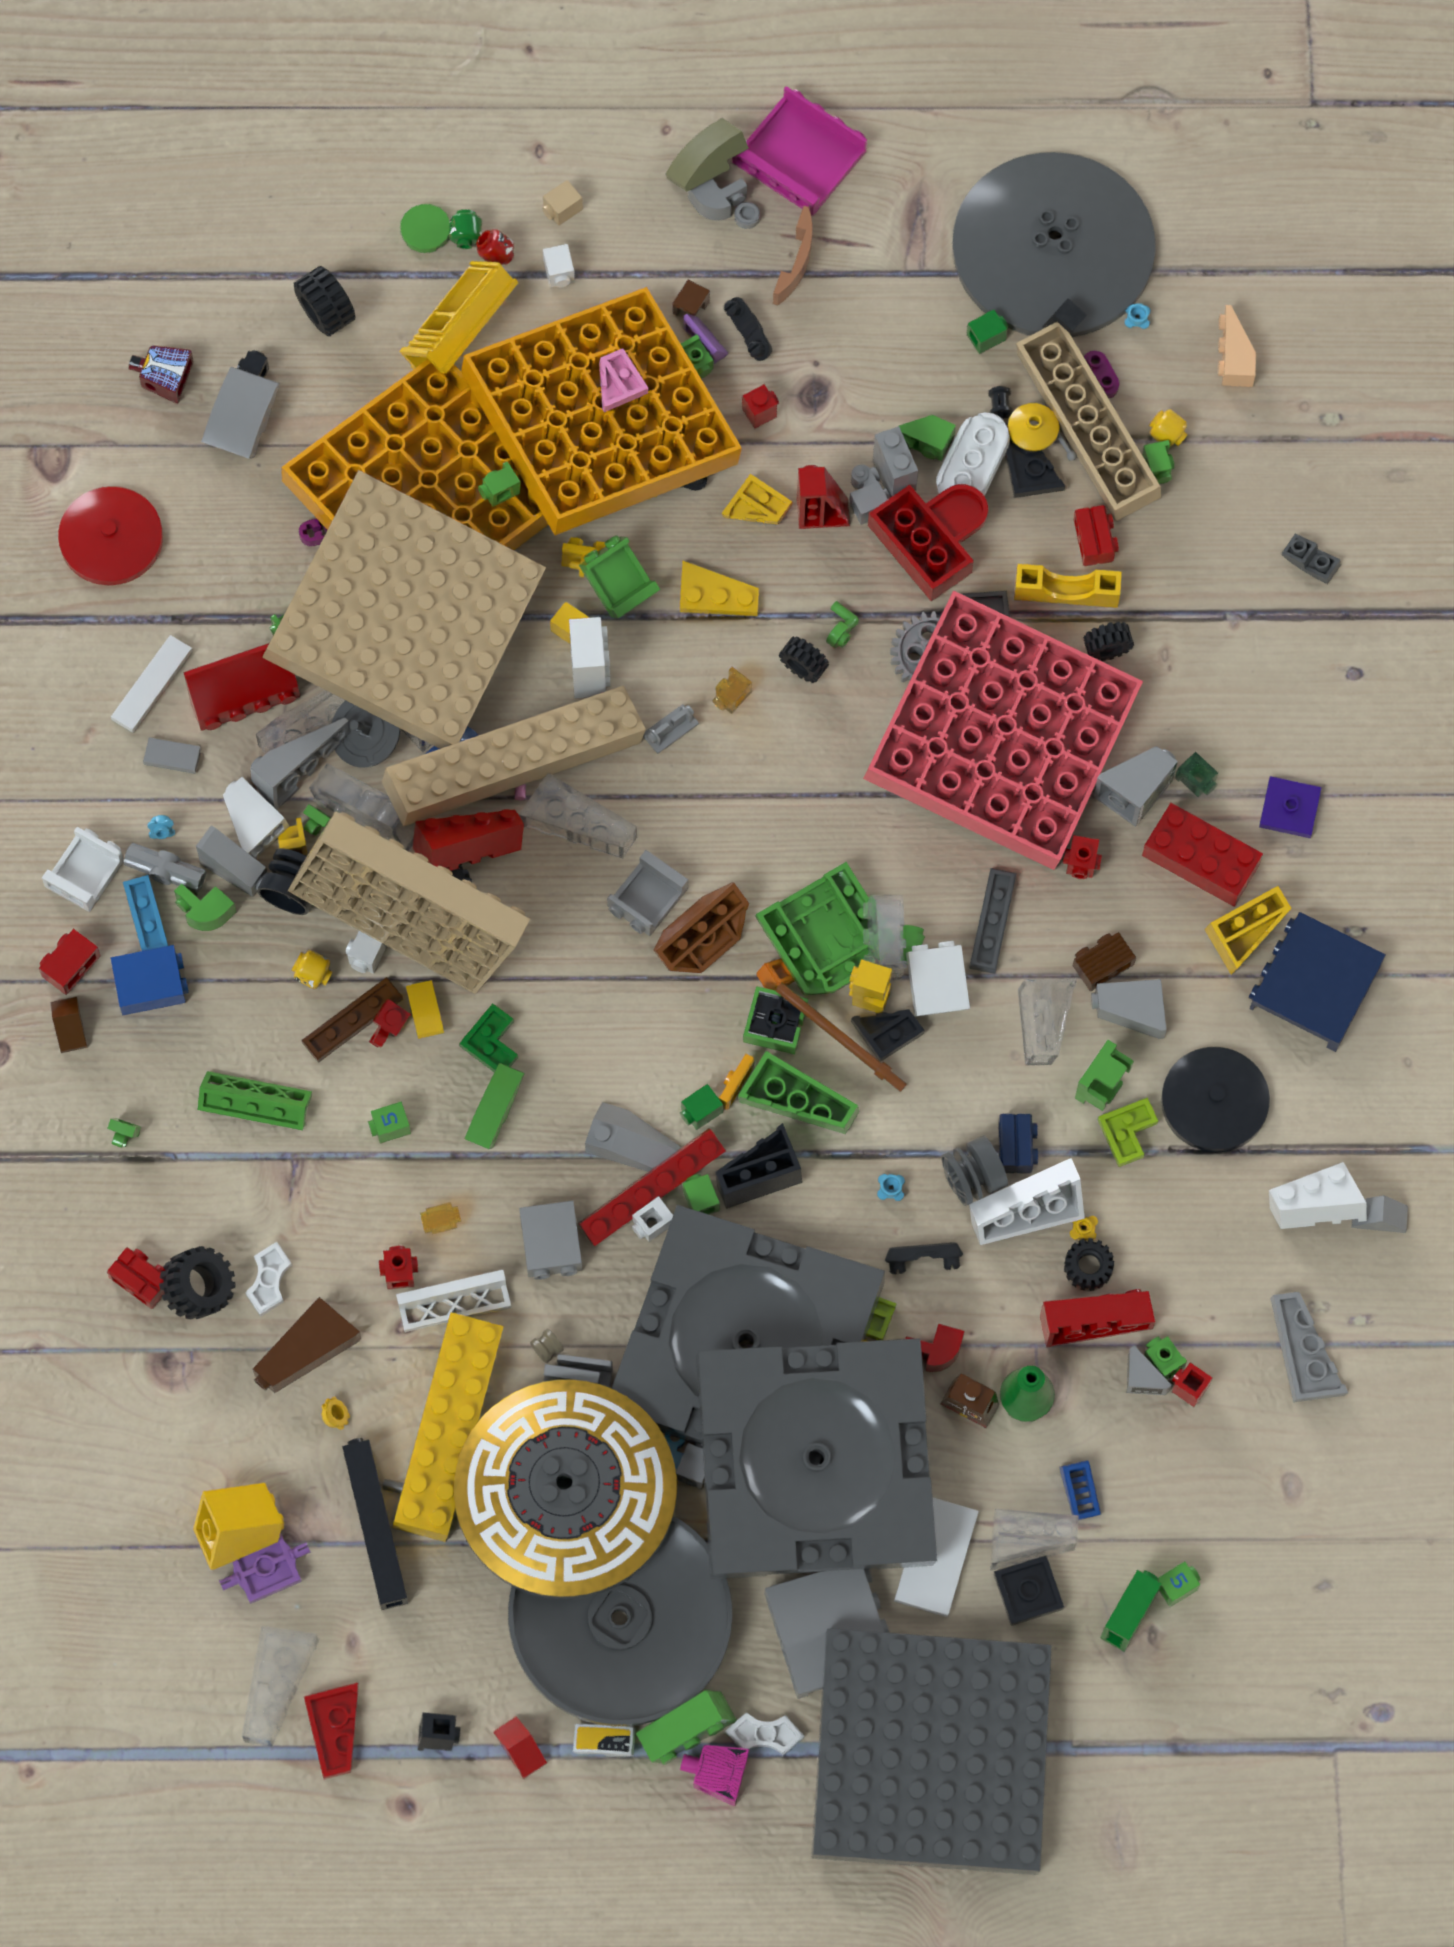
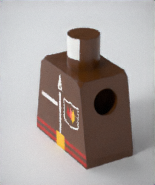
[940,1374,999,1429]

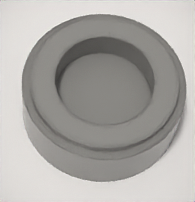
[734,202,760,229]

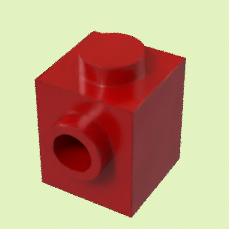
[742,384,779,429]
[1172,1362,1213,1407]

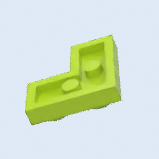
[1097,1097,1158,1167]

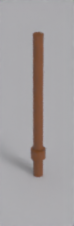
[775,982,907,1092]

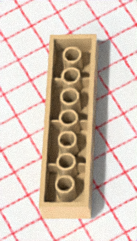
[1016,322,1161,521]

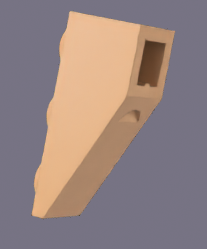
[1218,305,1256,387]

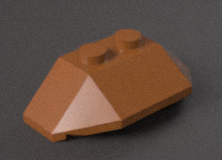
[654,882,749,973]

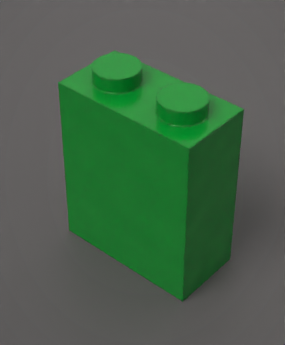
[1100,1570,1162,1652]

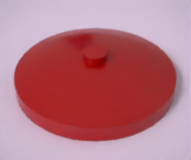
[58,486,163,586]

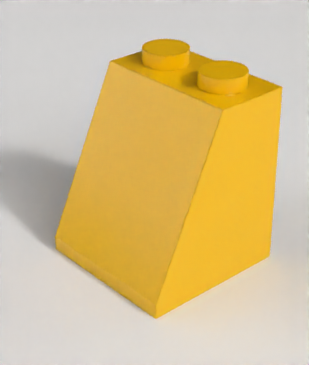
[193,1483,284,1570]

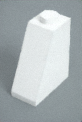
[223,777,289,859]

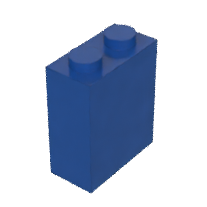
[110,945,189,1016]

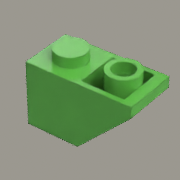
[899,415,956,461]

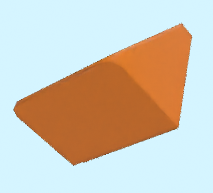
[756,958,795,990]

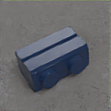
[998,1114,1038,1173]

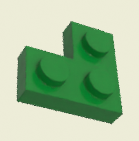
[459,1003,518,1073]

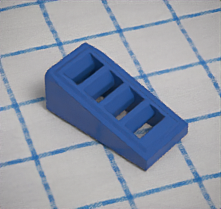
[1059,1461,1101,1521]

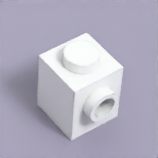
[346,931,387,974]

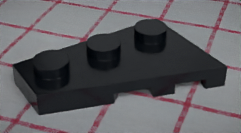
[1005,423,1065,498]

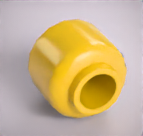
[1148,409,1188,447]

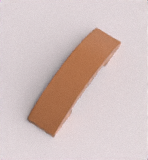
[773,206,812,306]

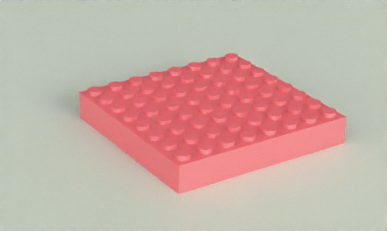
[863,590,1143,870]

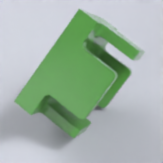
[1075,1040,1134,1111]

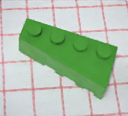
[738,1051,860,1134]

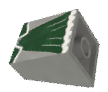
[1093,746,1178,827]

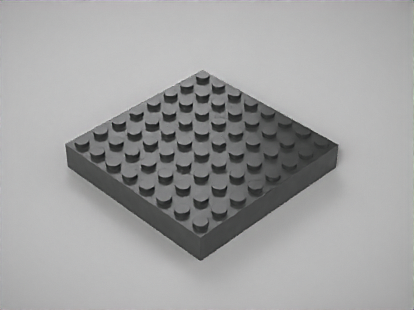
[811,1628,1052,1875]

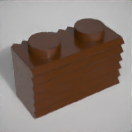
[1072,932,1136,991]

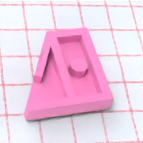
[599,348,649,412]

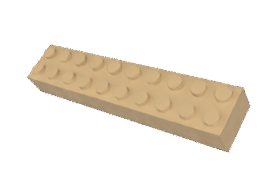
[382,685,646,827]

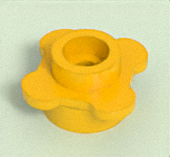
[1070,1215,1098,1241]

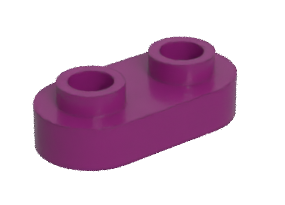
[1084,350,1119,399]

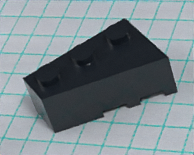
[715,1123,803,1209]

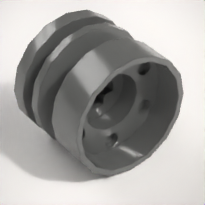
[941,1135,1008,1206]

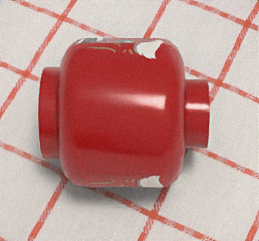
[476,229,514,266]

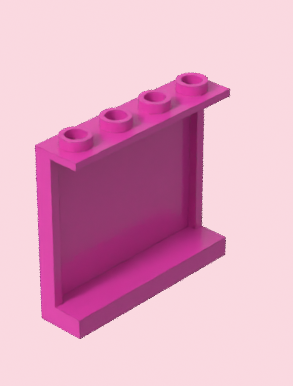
[732,86,867,216]

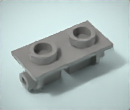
[643,704,699,754]

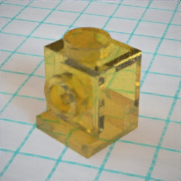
[712,667,752,714]

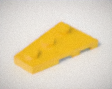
[680,560,759,616]

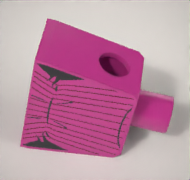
[680,1745,749,1806]

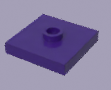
[1259,776,1322,839]

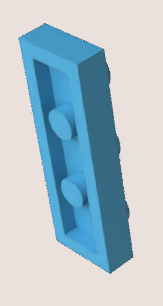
[123,875,168,951]

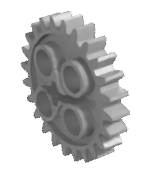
[890,611,940,683]

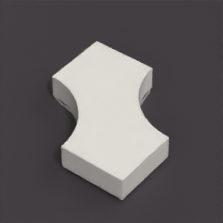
[245,1242,292,1317]
[725,1713,804,1756]

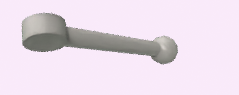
[1057,432,1077,461]

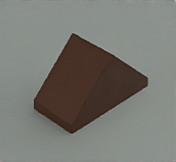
[50,997,87,1053]

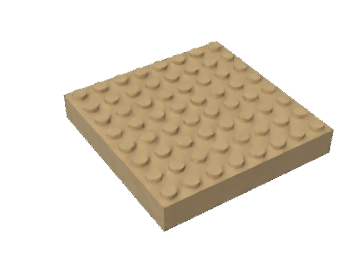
[262,470,546,749]
[288,811,530,994]

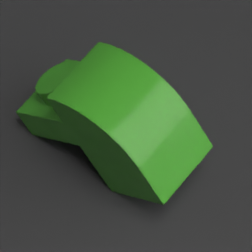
[174,883,237,931]

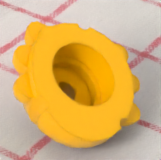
[321,1396,350,1430]

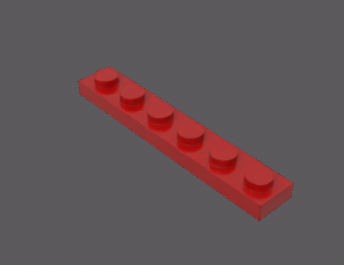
[578,1128,726,1246]

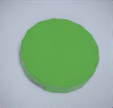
[400,204,450,253]

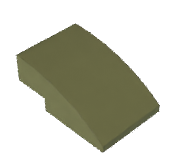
[666,118,749,192]

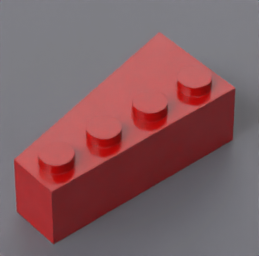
[413,809,524,871]
[1040,1289,1155,1347]

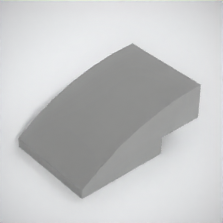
[201,367,280,459]

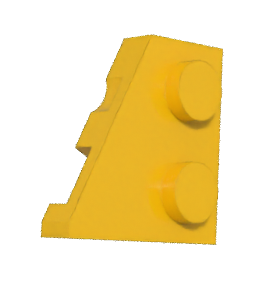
[722,474,793,525]

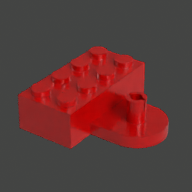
[868,484,988,602]

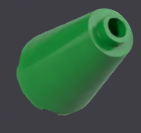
[1000,1365,1055,1422]

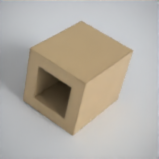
[542,180,583,226]

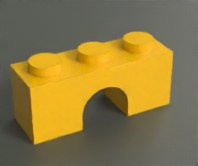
[849,959,892,1013]

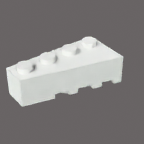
[969,1158,1085,1245]

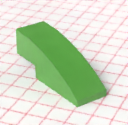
[464,1063,525,1149]

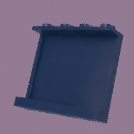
[1248,911,1386,1052]

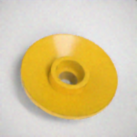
[1008,403,1059,451]

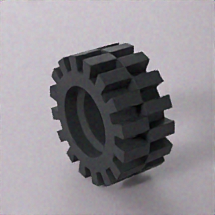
[1083,622,1134,661]
[779,636,829,683]
[1064,1238,1114,1291]

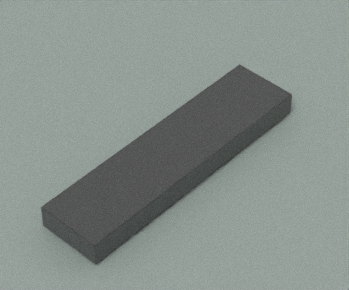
[969,868,1017,974]

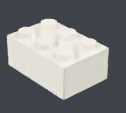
[569,617,611,698]

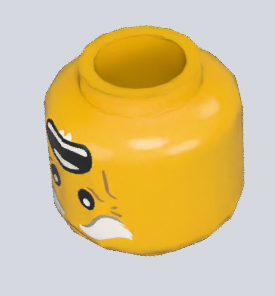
[291,950,333,989]

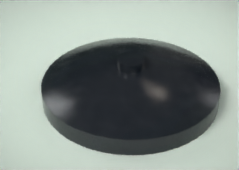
[1161,1047,1270,1152]

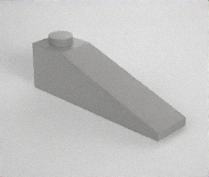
[250,718,349,810]
[585,1102,686,1183]

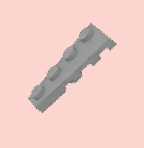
[1270,1292,1348,1403]

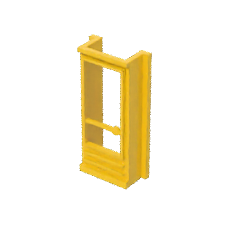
[399,261,519,373]

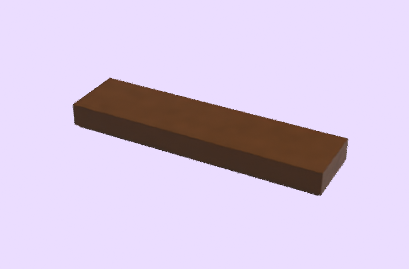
[301,977,403,1063]

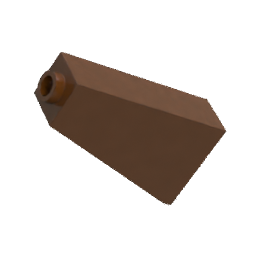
[252,1297,361,1393]

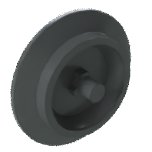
[332,700,401,768]

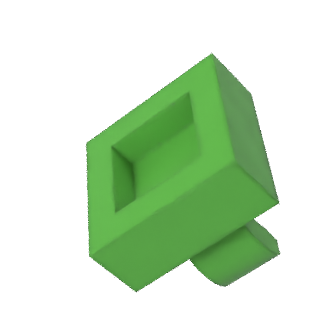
[303,804,331,836]
[107,1118,141,1148]

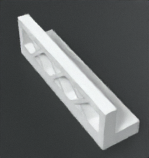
[396,1270,511,1332]

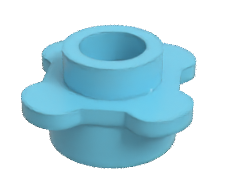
[1124,303,1151,329]
[147,815,175,839]
[877,1174,905,1201]

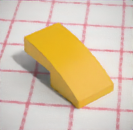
[406,980,444,1039]

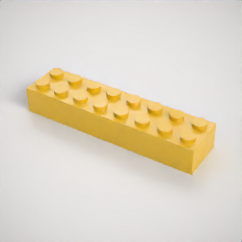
[392,1312,504,1542]

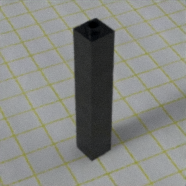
[342,1438,408,1611]

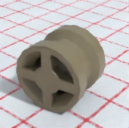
[530,1329,564,1363]

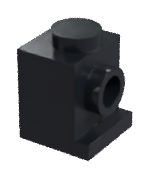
[237,350,269,378]
[418,1712,460,1751]

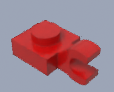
[369,999,410,1048]

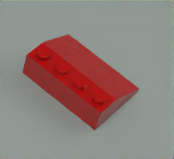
[183,643,300,731]

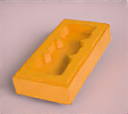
[719,1053,754,1110]

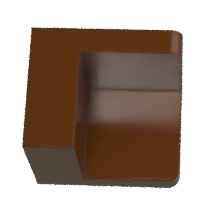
[673,279,710,316]

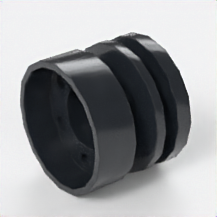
[257,848,312,915]

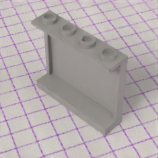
[764,1569,889,1699]

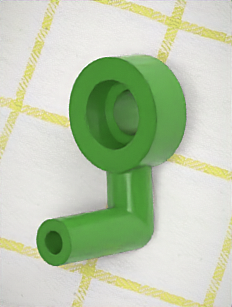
[826,601,859,649]

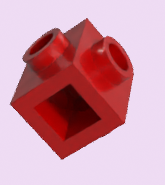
[1063,835,1102,879]
[379,1246,418,1290]

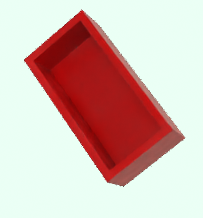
[1142,802,1263,907]

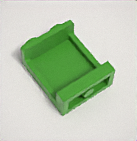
[579,535,660,618]

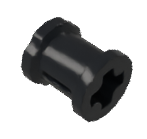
[988,386,1013,419]

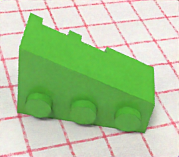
[636,1690,737,1765]

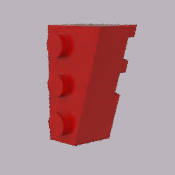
[797,465,850,529]

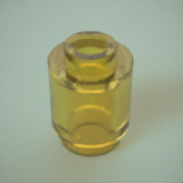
[420,1202,461,1235]

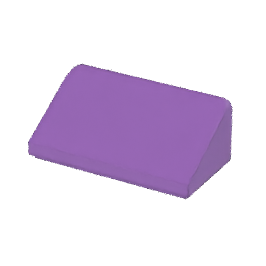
[683,314,728,364]

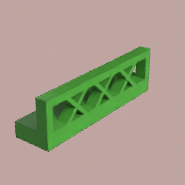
[197,1071,312,1130]

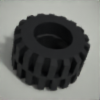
[294,266,356,337]
[159,1246,236,1320]

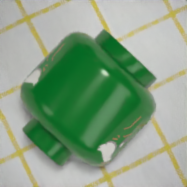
[449,209,482,249]

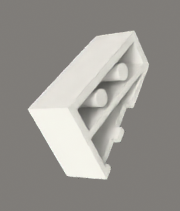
[1269,1162,1367,1229]

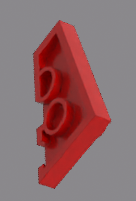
[304,1682,359,1780]

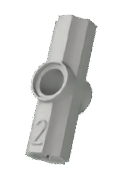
[124,842,206,893]

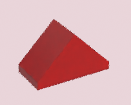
[493,1716,547,1779]

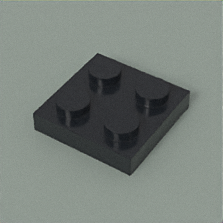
[993,1555,1064,1626]

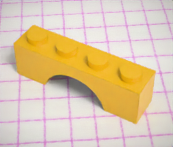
[1014,564,1122,608]

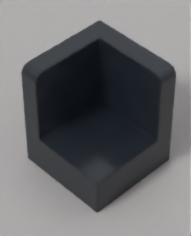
[1042,298,1087,334]

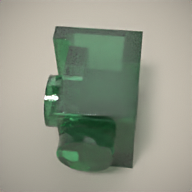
[1175,752,1218,797]

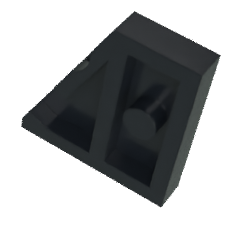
[851,1009,925,1062]

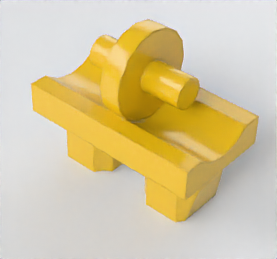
[561,537,606,578]

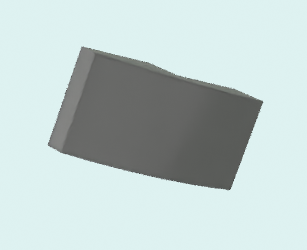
[1282,533,1341,584]

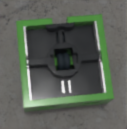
[743,986,808,1055]

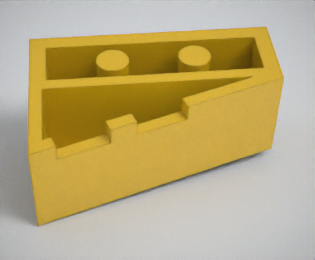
[1204,886,1291,975]

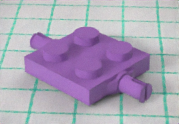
[219,1533,311,1604]

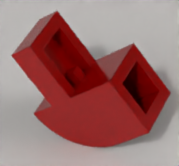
[905,1323,965,1372]

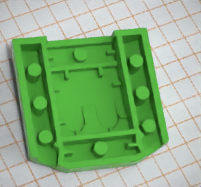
[755,862,895,995]

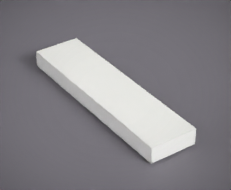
[111,635,192,733]

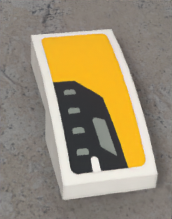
[573,1724,636,1757]

